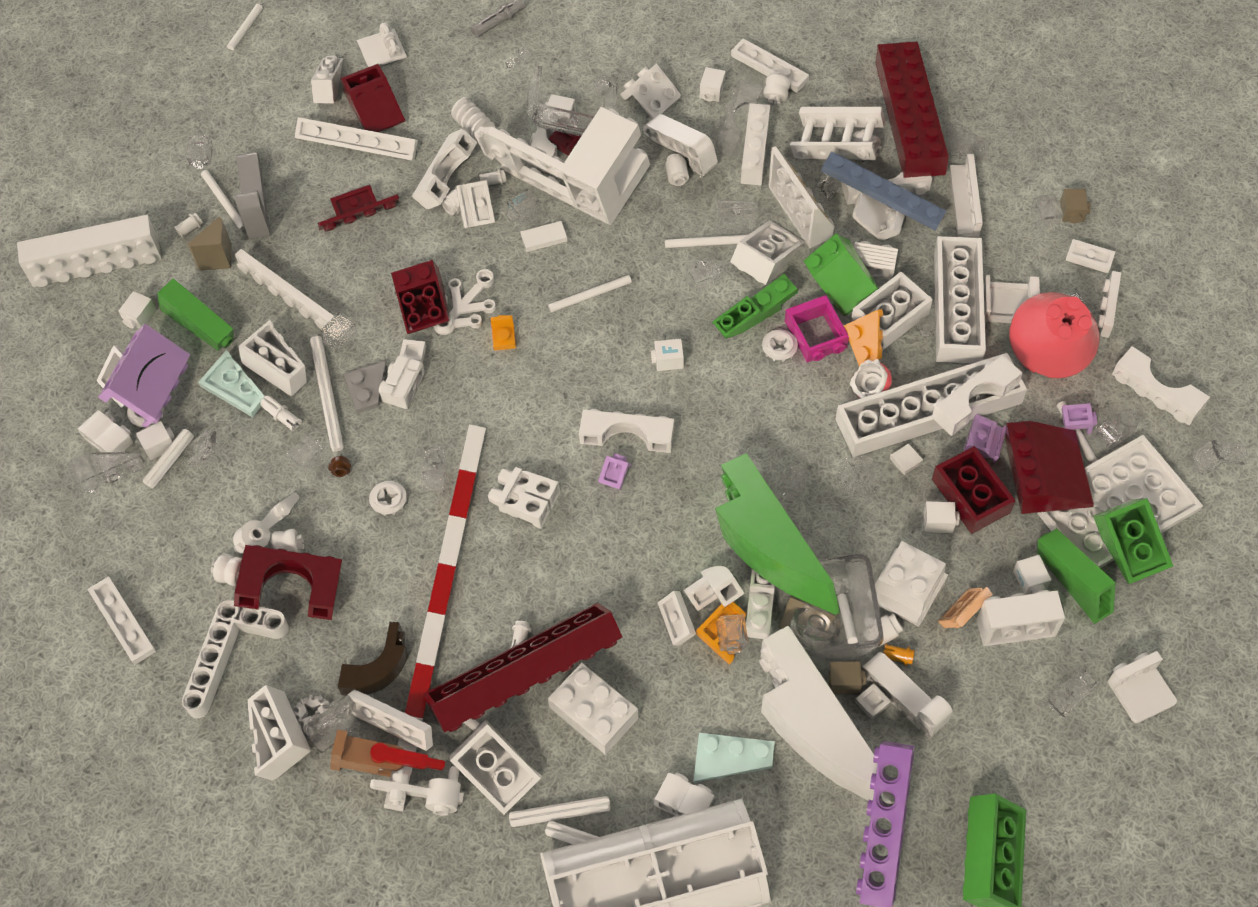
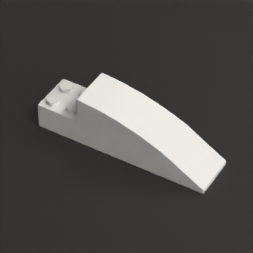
[759,626,895,804]

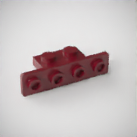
[317,184,399,232]

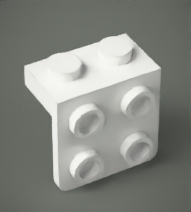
[620,63,681,118]
[853,192,905,241]
[1108,651,1177,723]

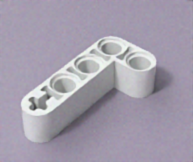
[643,114,718,178]
[861,652,953,738]

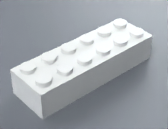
[17,215,162,287]
[934,236,986,364]

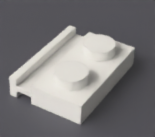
[455,180,495,228]

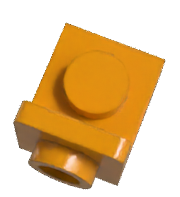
[490,315,516,351]

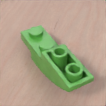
[712,274,798,339]

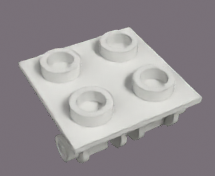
[357,23,407,67]

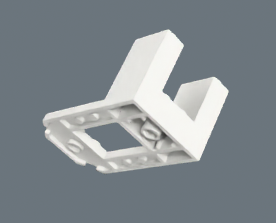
[475,107,650,225]

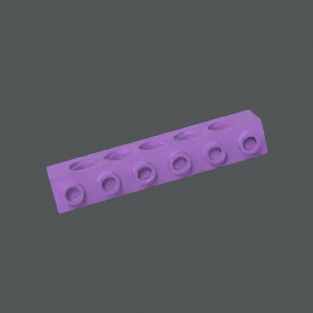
[856,741,915,907]

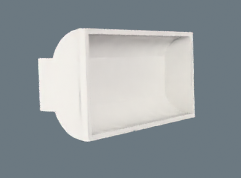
[540,798,771,907]

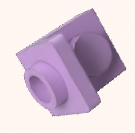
[1061,403,1097,434]
[598,453,632,490]

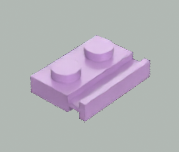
[964,414,1006,463]

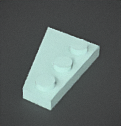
[198,350,265,417]
[693,733,775,784]

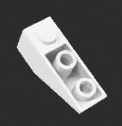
[311,55,343,103]

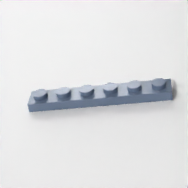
[821,151,946,231]

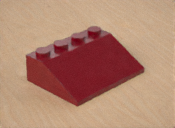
[1005,421,1094,514]

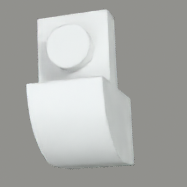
[684,566,745,611]

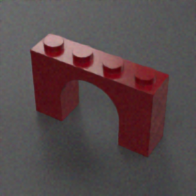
[234,545,342,620]

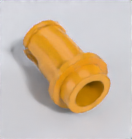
[883,644,915,666]

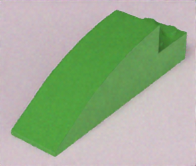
[715,453,840,615]

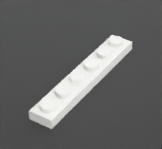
[295,117,418,161]
[235,249,338,333]

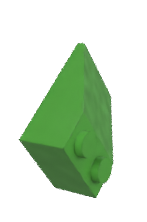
[804,233,879,316]
[1093,498,1173,584]

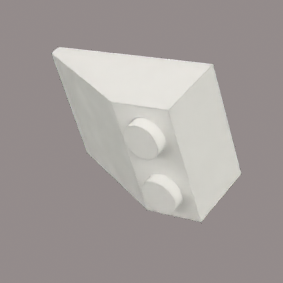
[730,220,805,285]
[449,720,541,814]

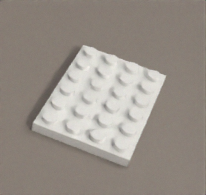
[1037,435,1203,568]

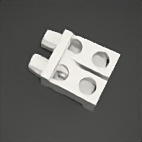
[488,467,560,529]

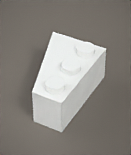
[239,320,307,396]
[247,685,311,781]

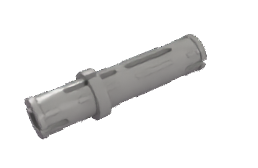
[470,0,525,38]

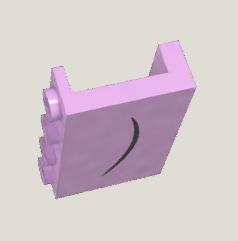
[98,324,190,428]

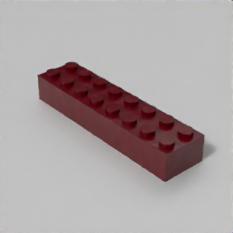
[875,41,949,178]
[423,602,623,733]

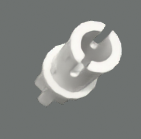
[261,395,302,431]

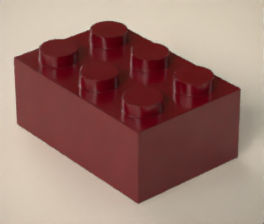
[932,446,1016,534]

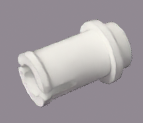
[479,168,507,186]
[174,213,203,238]
[510,621,532,648]

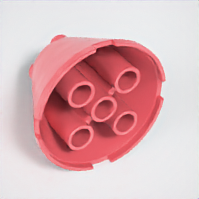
[1009,292,1100,378]

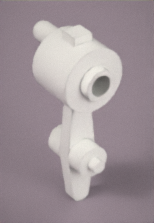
[233,493,299,554]
[370,766,464,816]

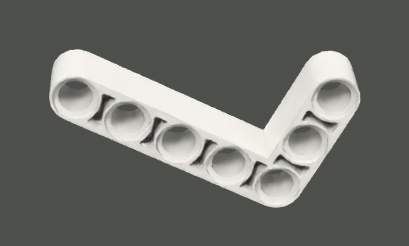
[182,600,289,718]

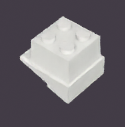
[866,541,948,627]

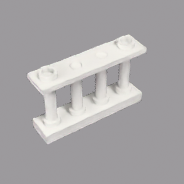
[790,107,885,160]

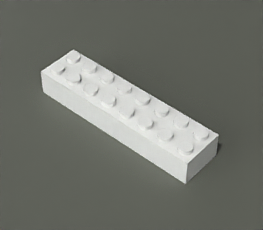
[835,353,1027,457]

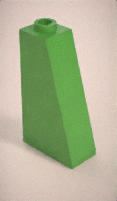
[157,278,234,351]
[1037,528,1116,624]

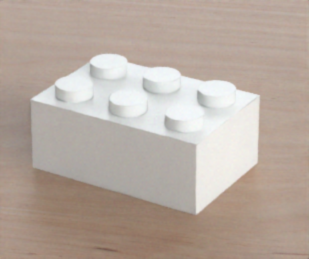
[851,272,933,351]
[977,590,1065,646]
[548,662,639,755]

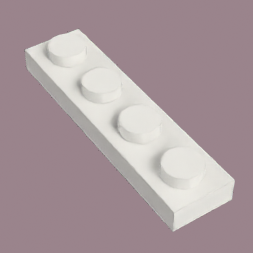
[731,39,809,93]
[88,576,156,665]
[348,689,433,751]

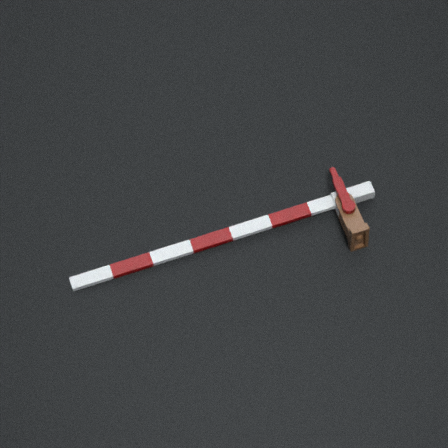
[330,424,486,812]

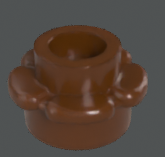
[328,456,351,477]

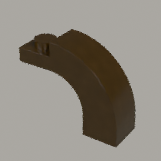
[338,622,408,696]

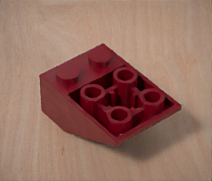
[341,64,406,133]
[391,260,450,334]

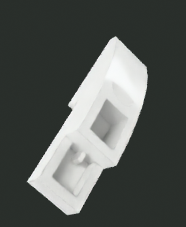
[744,569,775,639]

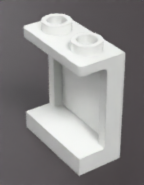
[983,275,1040,323]

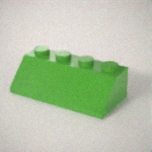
[963,793,1026,907]

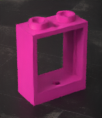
[784,295,849,362]

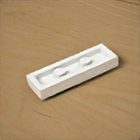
[1097,271,1121,338]

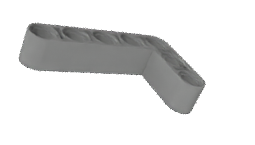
[236,151,271,239]

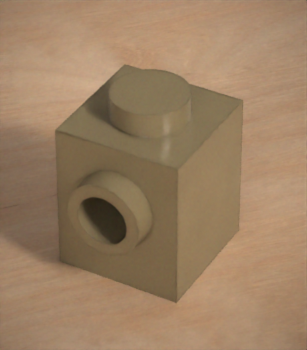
[1060,189,1091,224]
[828,662,866,694]

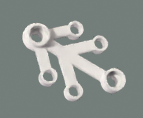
[433,269,496,335]

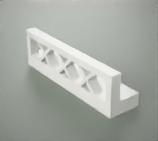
[949,154,983,237]

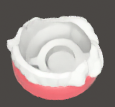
[850,359,892,398]

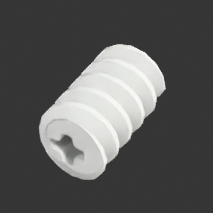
[451,97,495,142]

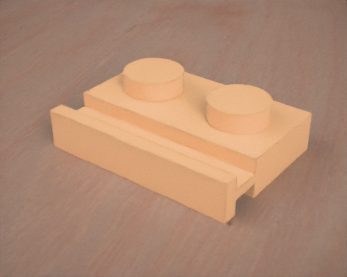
[938,587,993,628]

